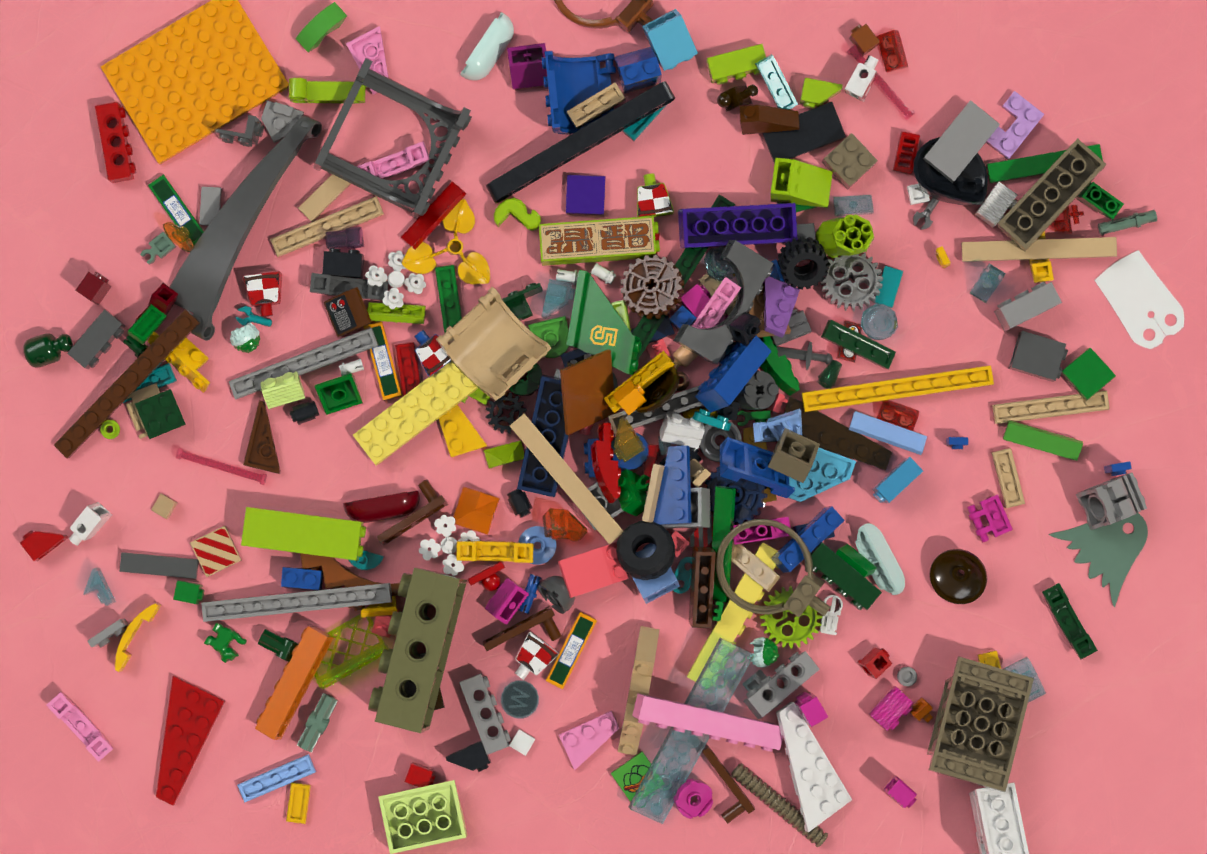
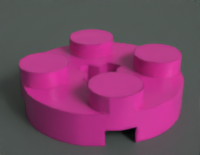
[673,779,713,819]

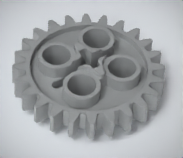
[820,253,883,311]

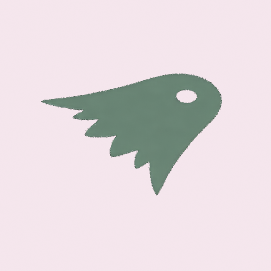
[1049,513,1148,607]

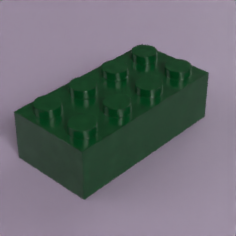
[811,542,882,610]

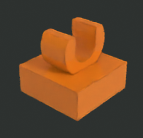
[910,697,933,723]

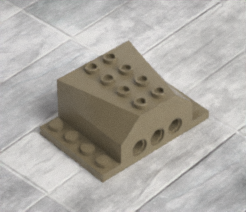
[927,657,1034,792]

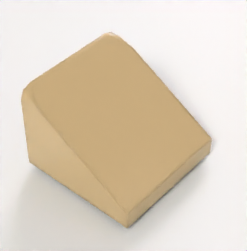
[151,493,178,519]

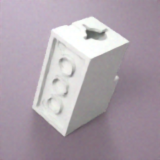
[969,783,1029,854]

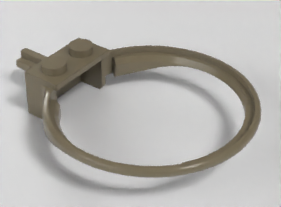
[716,519,831,617]

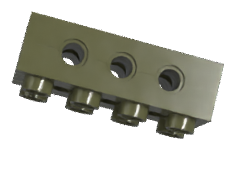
[368,568,467,733]

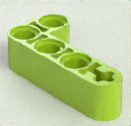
[289,78,366,104]

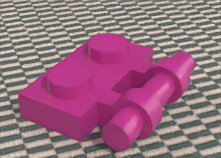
[967,494,1013,543]

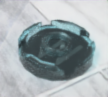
[501,680,539,719]

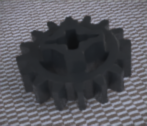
[486,393,527,434]

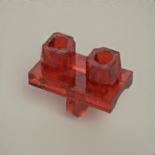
[1054,205,1084,234]

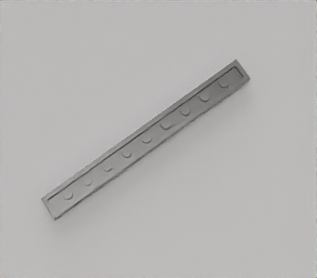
[201,583,392,622]

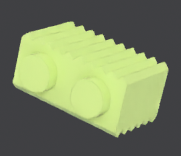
[261,371,305,409]

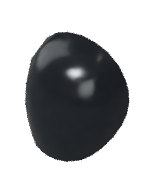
[914,137,988,205]

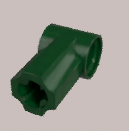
[258,629,299,662]

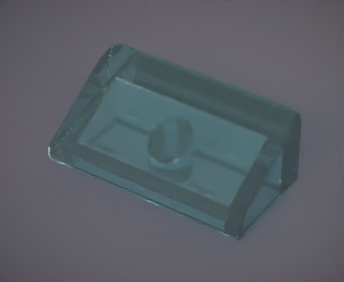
[833,195,874,216]

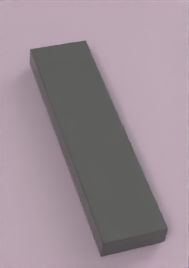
[119,552,199,579]

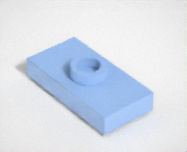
[753,422,777,442]

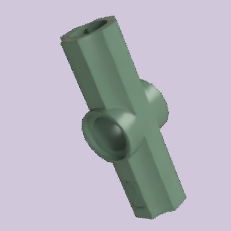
[297,693,338,752]

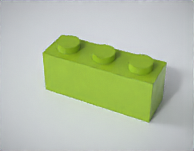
[706,44,766,85]

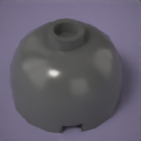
[538,576,575,614]

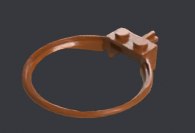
[554,0,653,33]

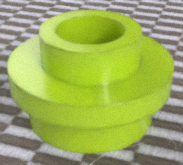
[100,420,120,439]

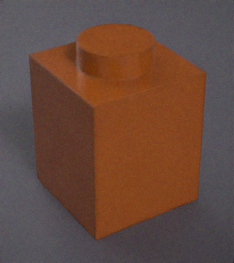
[849,24,880,56]

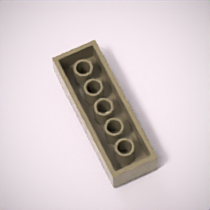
[997,138,1106,252]

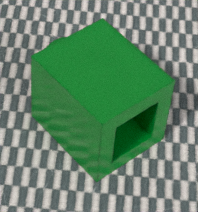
[173,580,205,604]

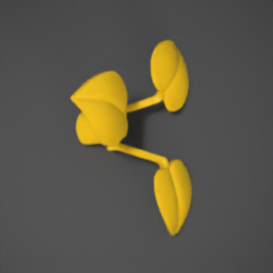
[402,199,490,284]

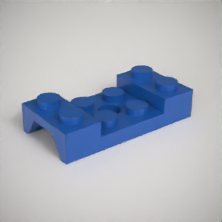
[720,437,795,498]

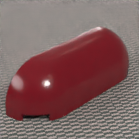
[343,490,420,523]

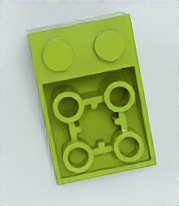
[771,158,833,208]

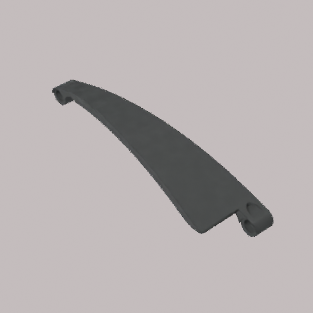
[170,115,322,341]

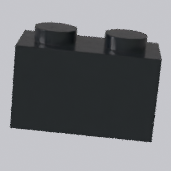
[322,248,364,279]

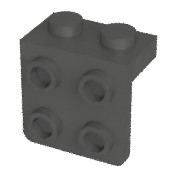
[214,115,264,147]

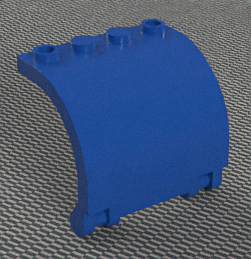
[541,51,616,135]

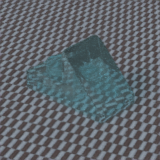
[970,264,1006,303]
[83,568,116,606]

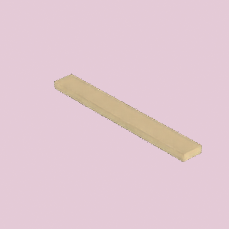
[961,237,1117,262]
[510,414,624,544]

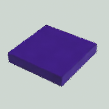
[566,175,605,215]

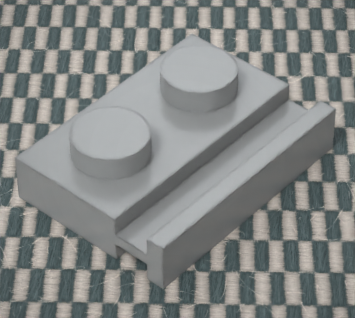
[87,619,129,648]

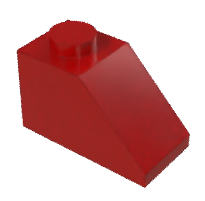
[20,531,68,561]

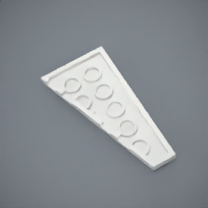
[776,702,852,832]

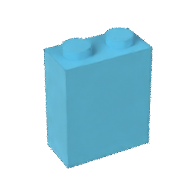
[642,9,698,71]

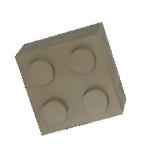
[822,133,878,190]
[768,428,820,483]

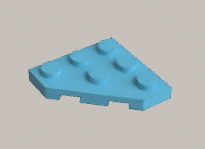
[788,448,856,502]

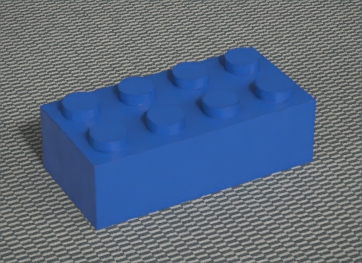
[695,335,772,412]

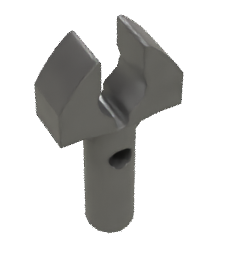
[913,198,940,230]

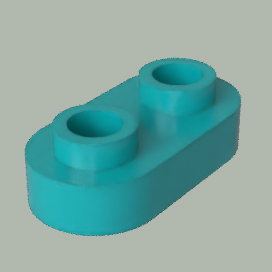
[693,409,732,431]
[673,557,692,594]

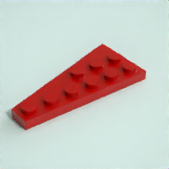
[156,676,225,806]

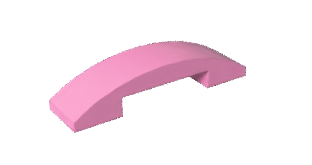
[357,141,430,179]
[692,277,741,329]
[46,692,113,762]

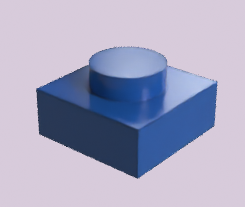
[946,437,968,449]

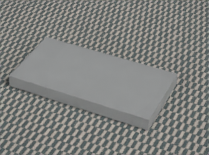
[923,100,1000,183]

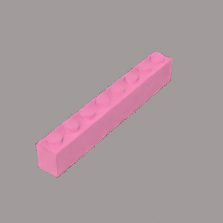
[632,693,783,752]

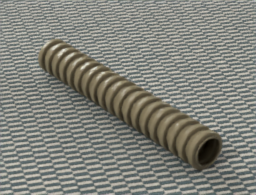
[731,763,828,847]

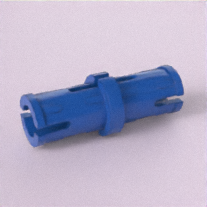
[517,574,542,614]

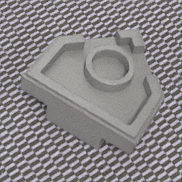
[261,101,304,143]

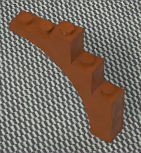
[300,553,400,611]

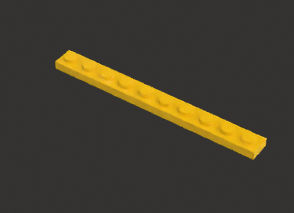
[801,365,994,412]

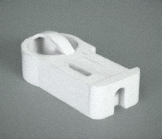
[819,595,843,635]

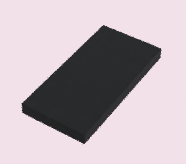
[762,102,846,165]

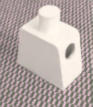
[69,502,113,546]

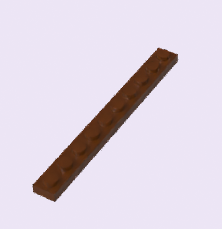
[54,309,201,459]

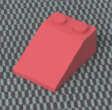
[558,542,629,598]

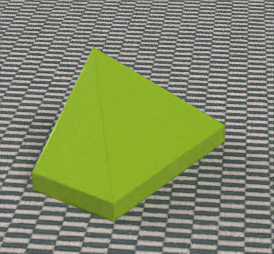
[484,440,524,469]

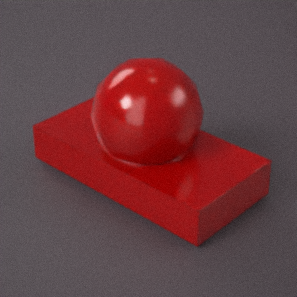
[468,561,506,591]

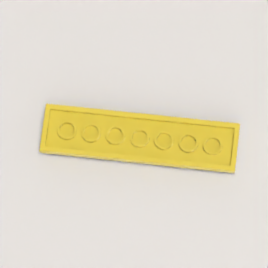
[353,361,478,466]

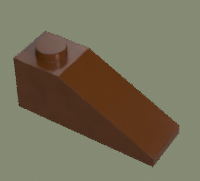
[740,105,800,135]

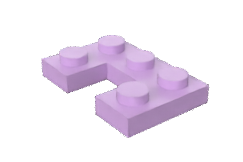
[986,91,1044,160]

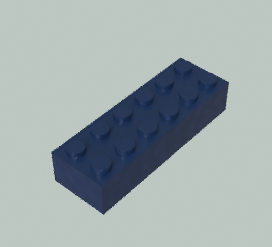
[517,375,569,497]

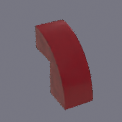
[135,283,178,322]

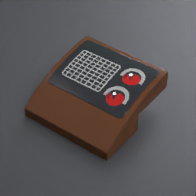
[324,287,372,337]

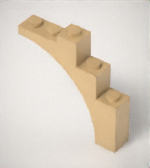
[618,626,660,755]

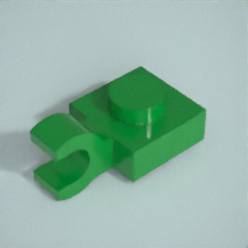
[738,411,771,426]

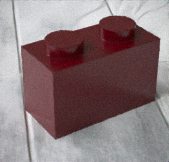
[75,271,112,305]

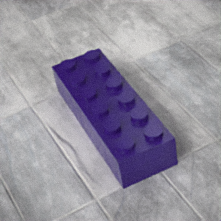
[678,203,797,249]

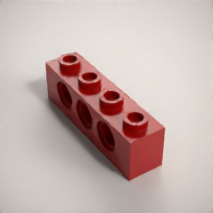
[95,102,136,183]

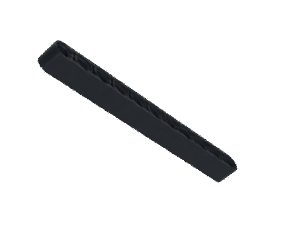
[486,81,675,203]

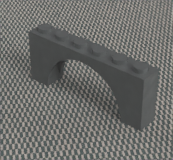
[673,240,774,364]

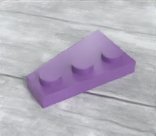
[763,277,800,338]

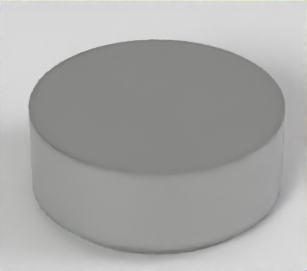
[897,667,917,686]

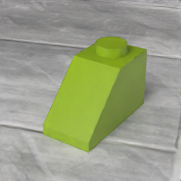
[800,78,843,109]

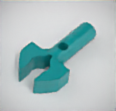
[235,306,272,327]

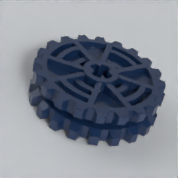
[705,466,768,525]

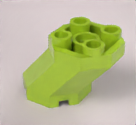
[815,215,874,258]

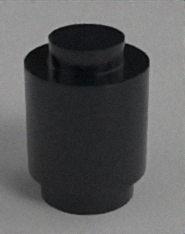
[290,401,319,425]
[507,489,533,518]

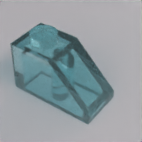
[542,279,575,319]

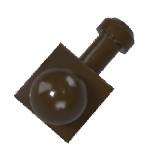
[717,84,758,111]

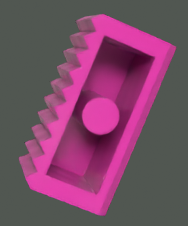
[484,577,529,624]
[869,686,913,731]
[884,776,917,808]

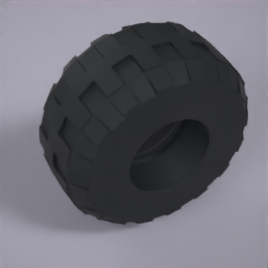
[616,521,675,580]

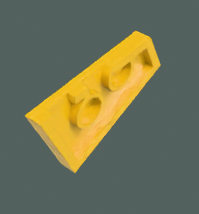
[439,404,487,458]

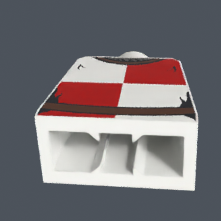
[845,55,879,102]
[515,631,559,680]

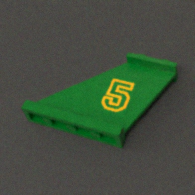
[566,270,642,376]

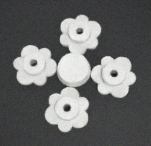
[365,251,426,309]
[419,515,480,576]

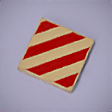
[190,526,242,577]

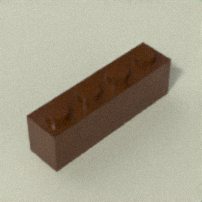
[689,547,716,628]

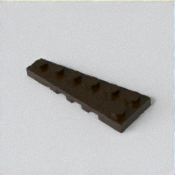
[783,396,892,470]

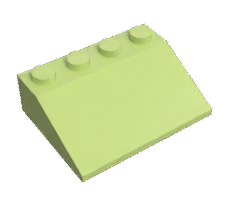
[378,780,468,854]

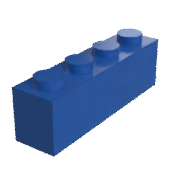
[771,506,845,573]

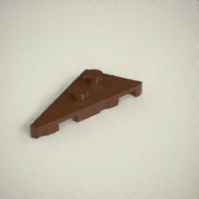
[243,400,281,474]

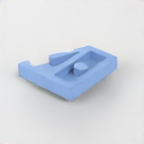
[766,409,802,441]

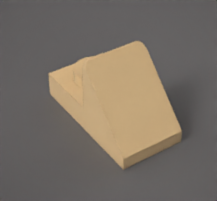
[690,459,711,488]

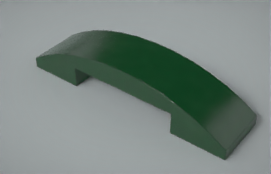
[1042,583,1098,660]

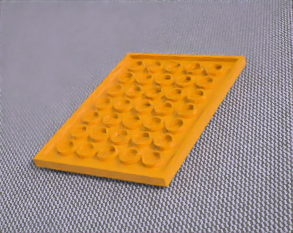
[100,0,289,164]

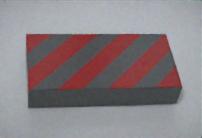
[687,514,714,549]

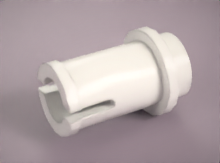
[591,263,616,285]
[556,269,578,285]
[339,358,364,376]

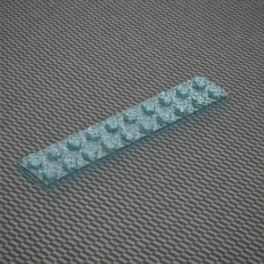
[628,637,754,824]

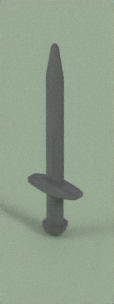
[777,342,832,370]

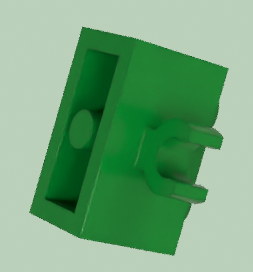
[618,469,650,516]

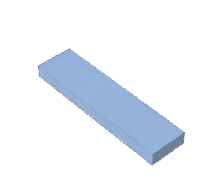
[849,411,927,455]
[237,754,316,803]

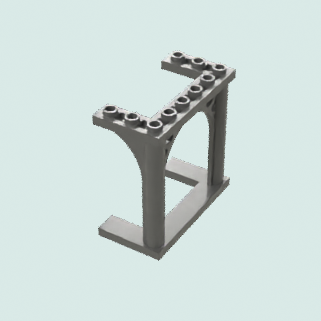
[313,58,472,219]

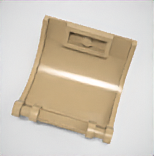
[436,287,551,401]

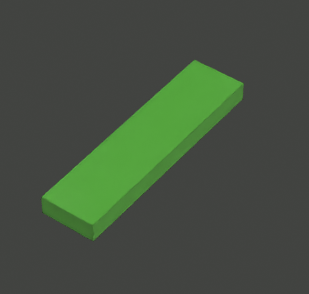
[1003,420,1083,461]

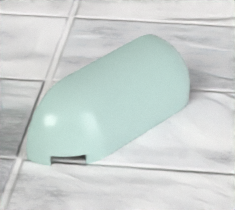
[460,12,514,80]
[855,523,905,595]

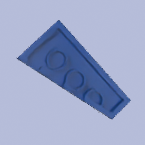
[653,445,691,525]

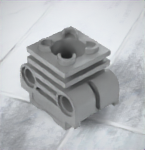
[1076,473,1147,530]

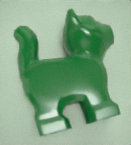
[204,622,247,663]

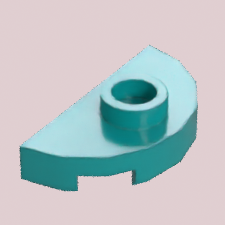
[349,550,384,570]

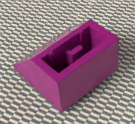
[507,43,547,90]

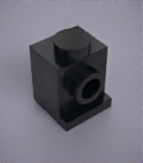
[729,312,761,346]

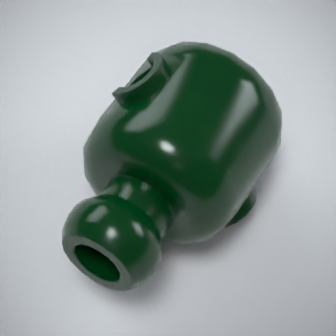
[23,333,73,368]

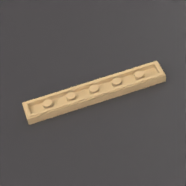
[270,196,384,257]
[992,390,1110,424]

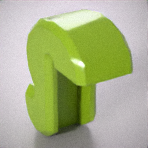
[494,198,541,231]

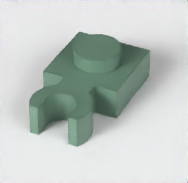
[140,231,176,265]

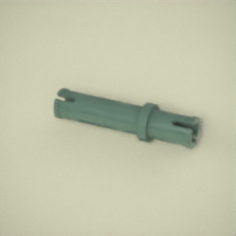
[1098,210,1157,235]

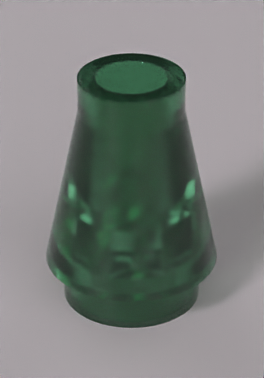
[817,360,842,389]

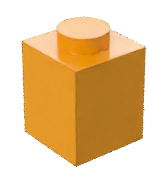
[613,380,647,415]

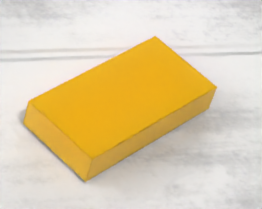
[286,782,311,824]

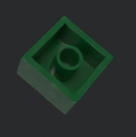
[135,389,186,439]

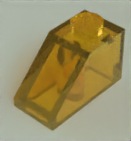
[614,415,646,462]

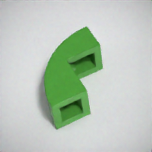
[295,2,347,52]

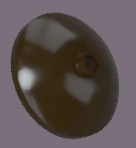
[635,367,679,413]
[930,549,987,604]

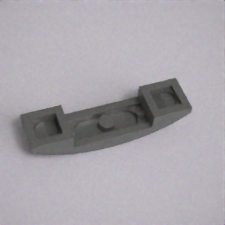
[310,273,388,300]

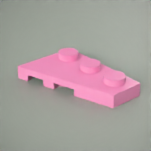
[346,26,389,95]
[559,711,619,770]

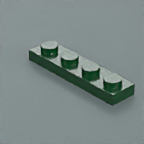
[821,320,896,369]

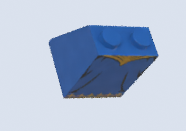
[614,47,662,94]

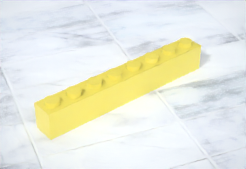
[686,542,778,688]

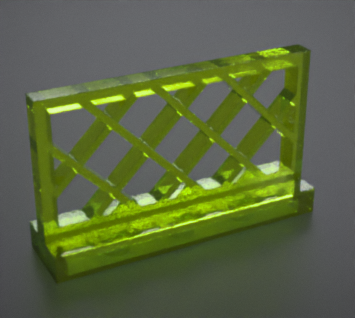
[314,614,389,690]

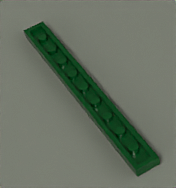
[632,194,735,360]

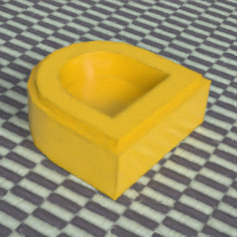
[935,246,951,268]

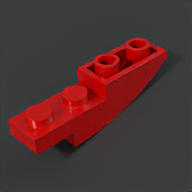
[591,423,621,503]

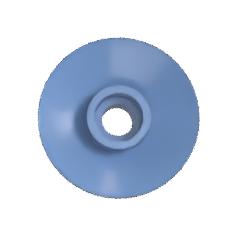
[518,526,556,565]

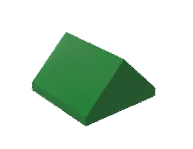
[315,373,363,415]

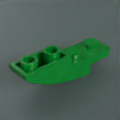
[1076,182,1124,220]
[759,336,800,396]

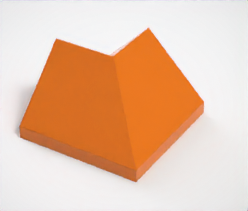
[453,487,500,535]

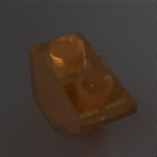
[543,508,587,541]

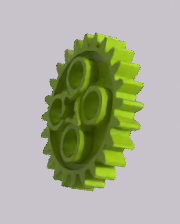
[760,586,823,649]

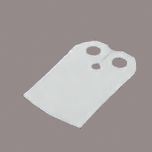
[1094,250,1184,349]

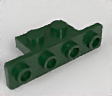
[502,283,543,321]

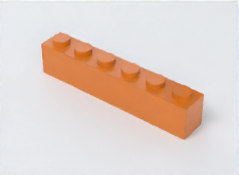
[255,626,334,740]

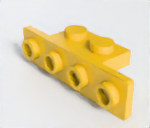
[148,332,210,393]

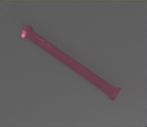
[847,45,915,120]
[176,448,267,485]

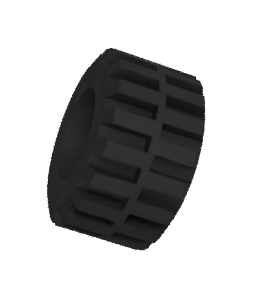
[778,236,829,290]

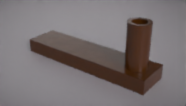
[377,480,448,546]
[483,606,562,651]
[702,746,755,824]

